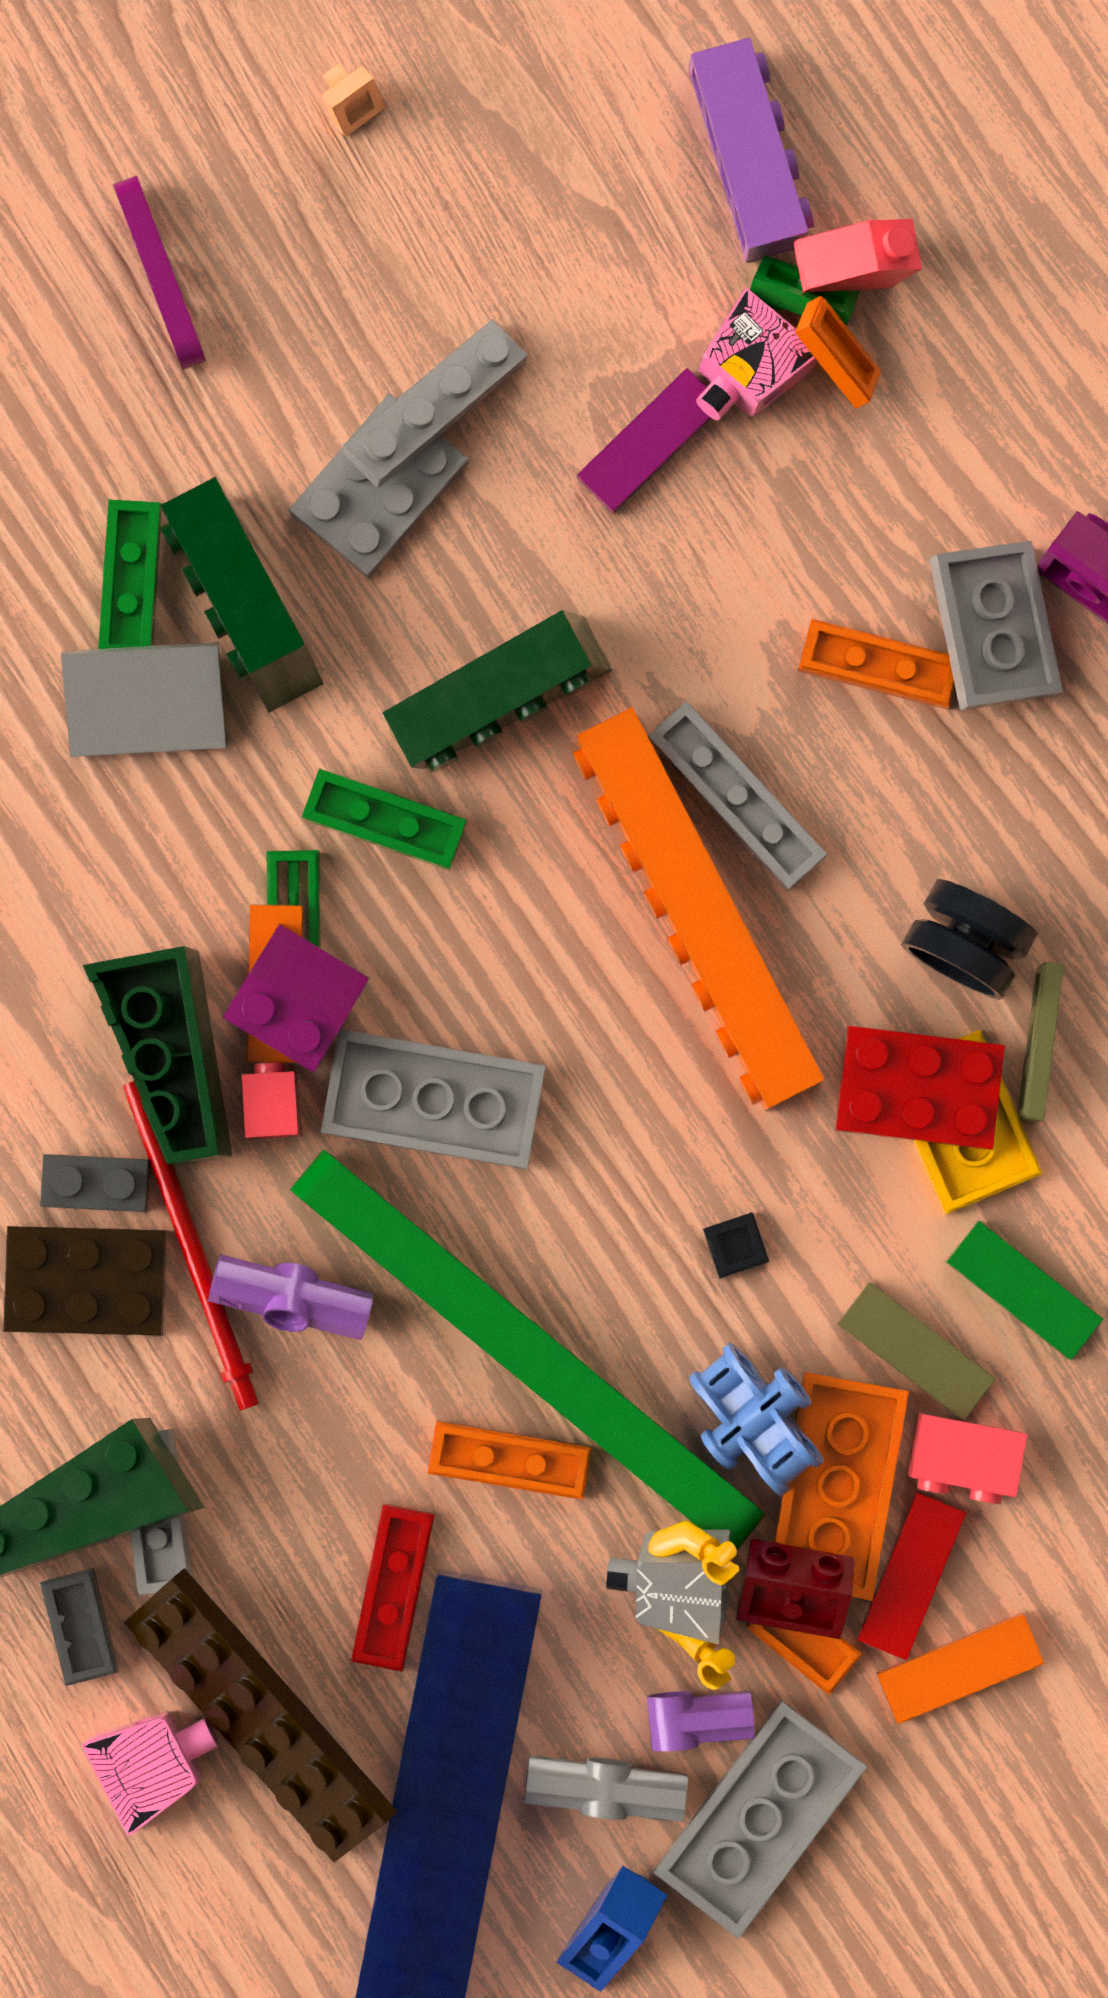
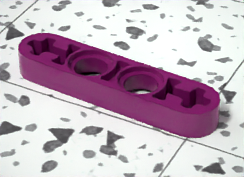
[113,175,207,370]

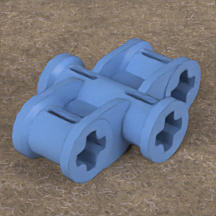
[689,1343,824,1496]

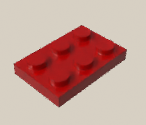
[834,1025,1005,1150]

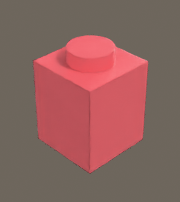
[242,1063,301,1140]

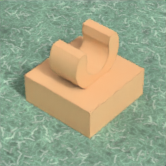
[321,64,386,137]

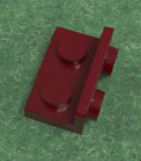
[736,1539,855,1639]

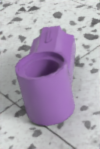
[647,1691,755,1752]

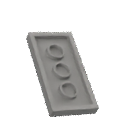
[320,1029,546,1169]
[653,1699,867,1939]

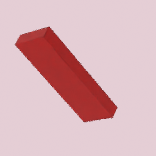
[856,1492,966,1661]
[351,1504,435,1672]

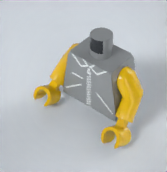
[606,1520,740,1690]

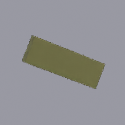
[1017,962,1064,1123]
[837,1282,996,1421]

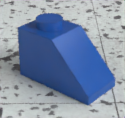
[556,1866,667,1992]

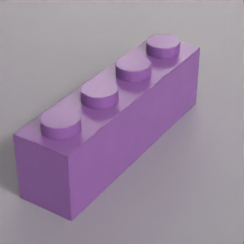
[689,37,814,263]

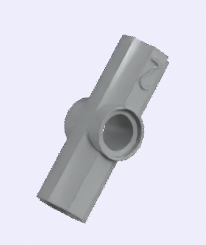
[524,1755,688,1822]

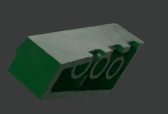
[160,477,324,712]
[382,610,613,772]
[83,946,232,1165]
[0,1418,205,1577]

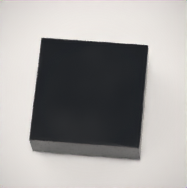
[702,1212,769,1279]

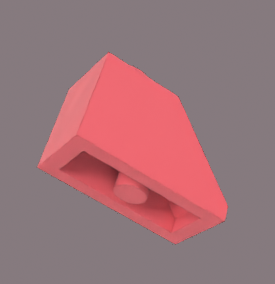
[793,219,922,293]

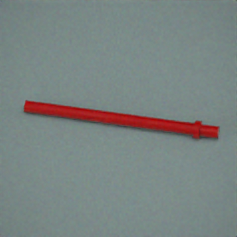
[123,1081,259,1411]

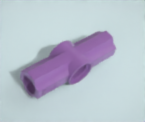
[208,1254,373,1340]

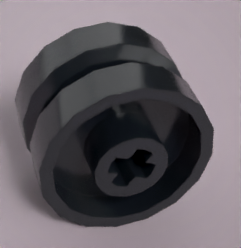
[901,879,1038,1000]

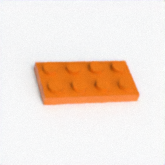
[774,1372,909,1601]

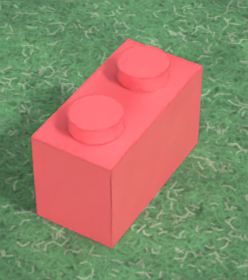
[906,1413,1027,1504]

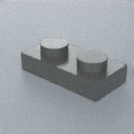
[40,1154,150,1212]

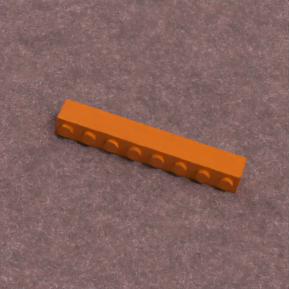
[572,707,825,1111]

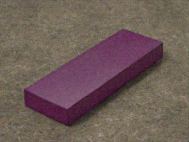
[577,368,712,514]

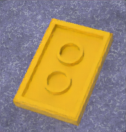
[913,1029,1043,1215]

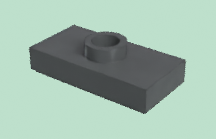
[40,1568,119,1686]

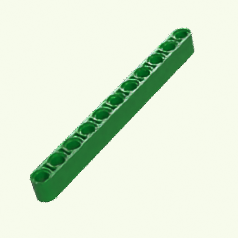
[290,1149,767,1550]

